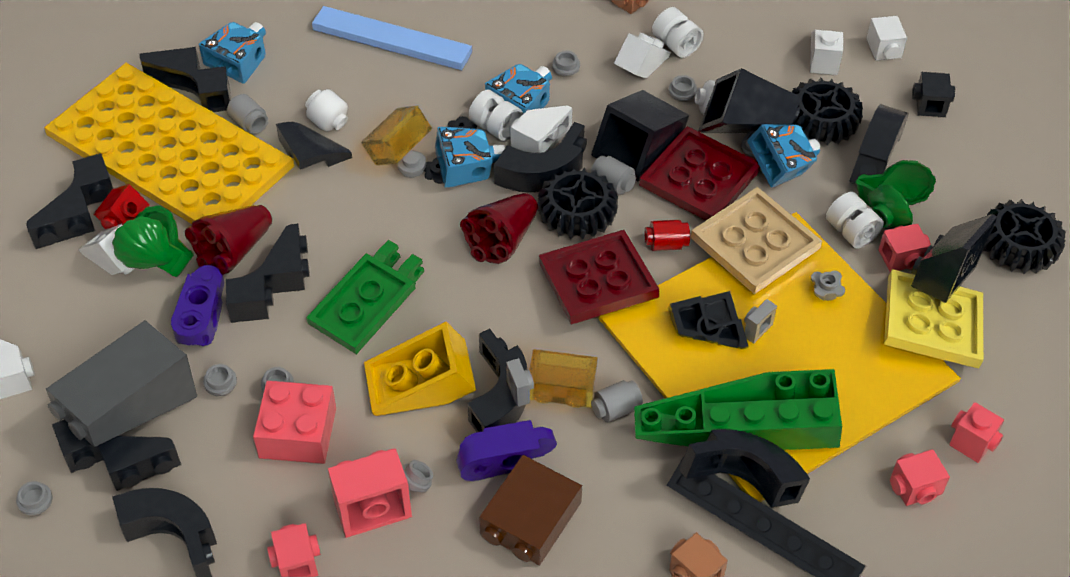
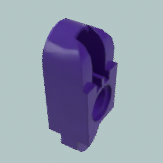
[171,265,225,346]
[456,420,557,481]

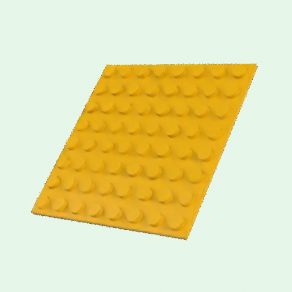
[599,212,961,502]

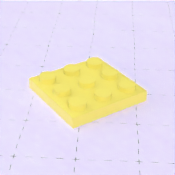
[884,269,984,369]

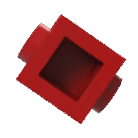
[93,184,150,229]

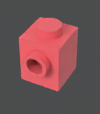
[878,223,931,272]
[949,402,1004,463]
[890,449,950,506]
[267,523,321,577]

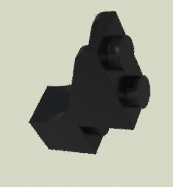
[139,47,231,112]
[26,153,113,249]
[226,223,310,323]
[52,420,181,491]

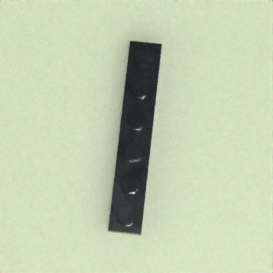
[666,456,867,577]

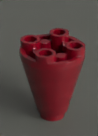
[460,193,538,264]
[185,205,272,275]

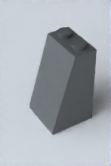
[46,320,197,447]

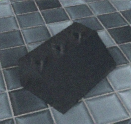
[911,214,998,303]

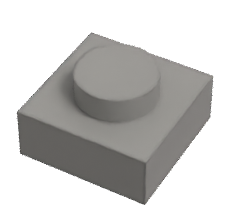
[744,299,777,344]
[506,358,534,407]

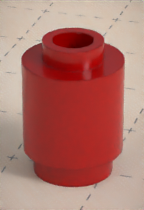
[644,220,690,251]

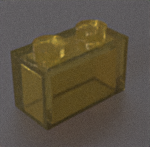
[361,105,432,165]
[529,349,598,408]

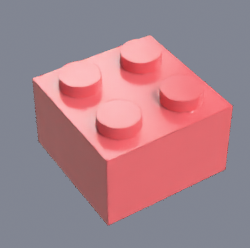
[253,381,337,464]
[328,448,412,538]

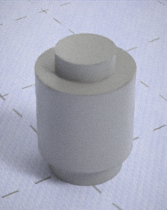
[227,94,268,134]
[591,156,636,195]
[591,380,643,422]

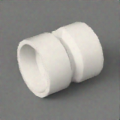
[652,7,704,58]
[469,89,523,141]
[826,192,884,249]

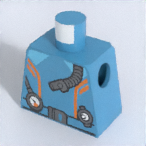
[199,22,266,84]
[485,64,552,114]
[747,124,820,188]
[435,127,505,187]

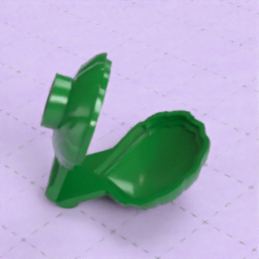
[856,160,936,229]
[112,205,194,277]

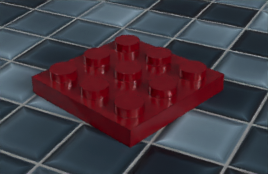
[639,126,761,221]
[539,229,660,325]

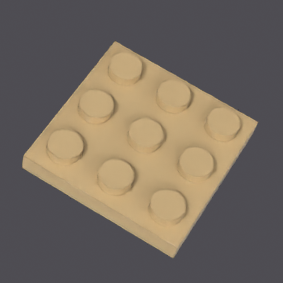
[691,187,822,294]

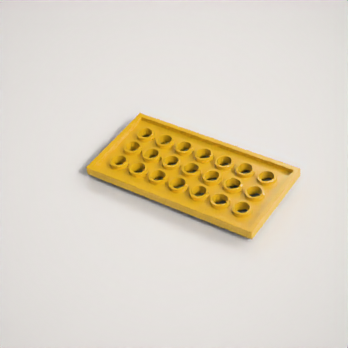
[44,62,294,224]

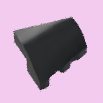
[276,122,352,170]
[668,291,749,349]

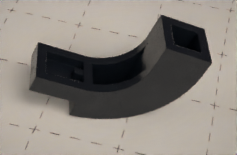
[849,104,909,184]
[494,122,587,193]
[467,328,528,432]
[679,429,810,508]
[112,488,217,577]

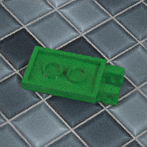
[306,240,424,355]

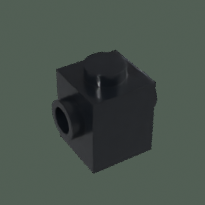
[912,72,955,118]

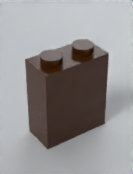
[479,455,582,566]

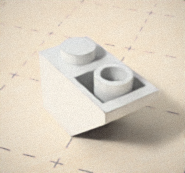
[614,32,671,79]

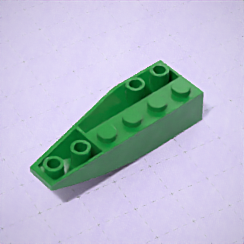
[634,369,842,450]

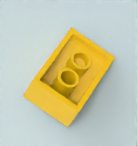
[364,321,476,416]

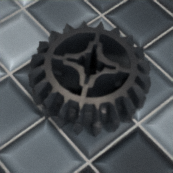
[790,77,863,146]
[538,167,618,240]
[983,199,1066,274]

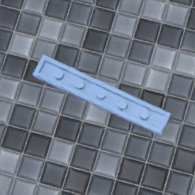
[312,6,472,70]

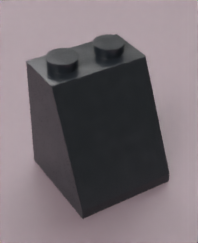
[698,68,801,133]
[591,90,689,182]

